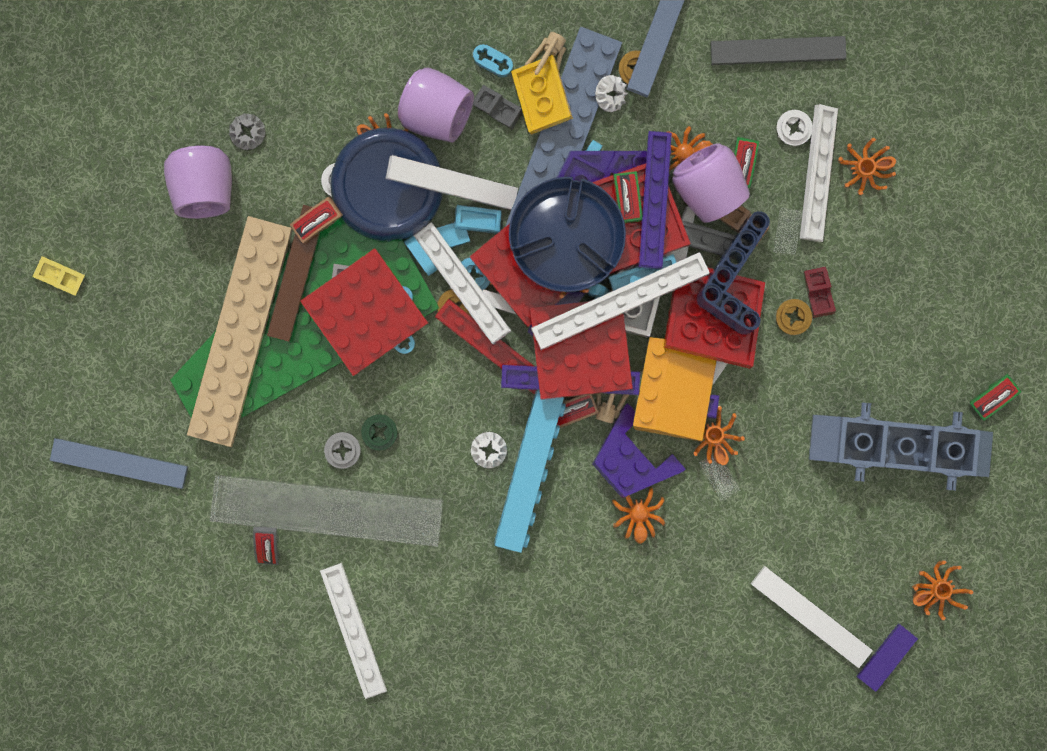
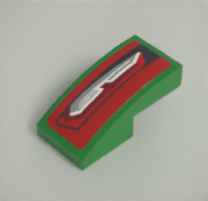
[733,137,759,188]
[613,171,642,223]
[970,373,1022,421]

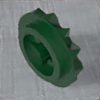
[361,414,398,450]

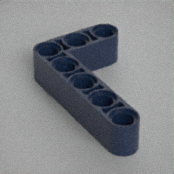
[697,211,770,335]

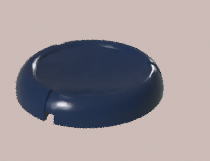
[330,128,443,242]
[509,177,626,292]

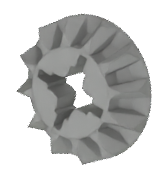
[229,113,265,150]
[324,432,361,468]

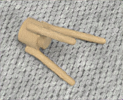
[525,32,566,75]
[596,393,629,424]

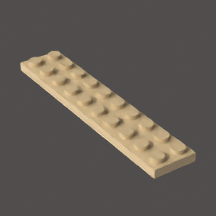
[187,216,293,447]

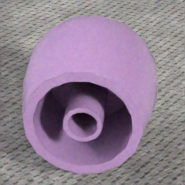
[398,68,474,143]
[672,143,750,223]
[164,146,232,219]

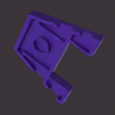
[592,403,686,498]

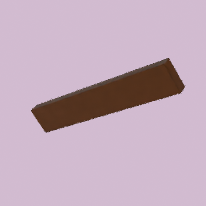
[267,205,321,342]

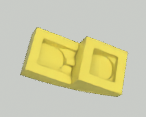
[33,256,85,296]

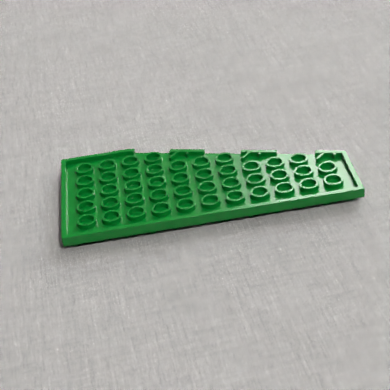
[170,217,439,419]

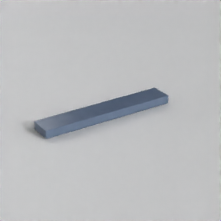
[626,0,684,98]
[50,438,189,489]

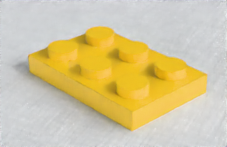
[511,55,573,135]

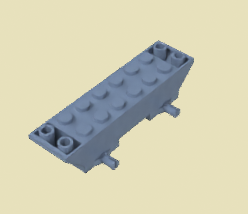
[809,403,993,491]

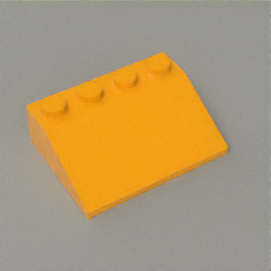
[633,337,717,441]

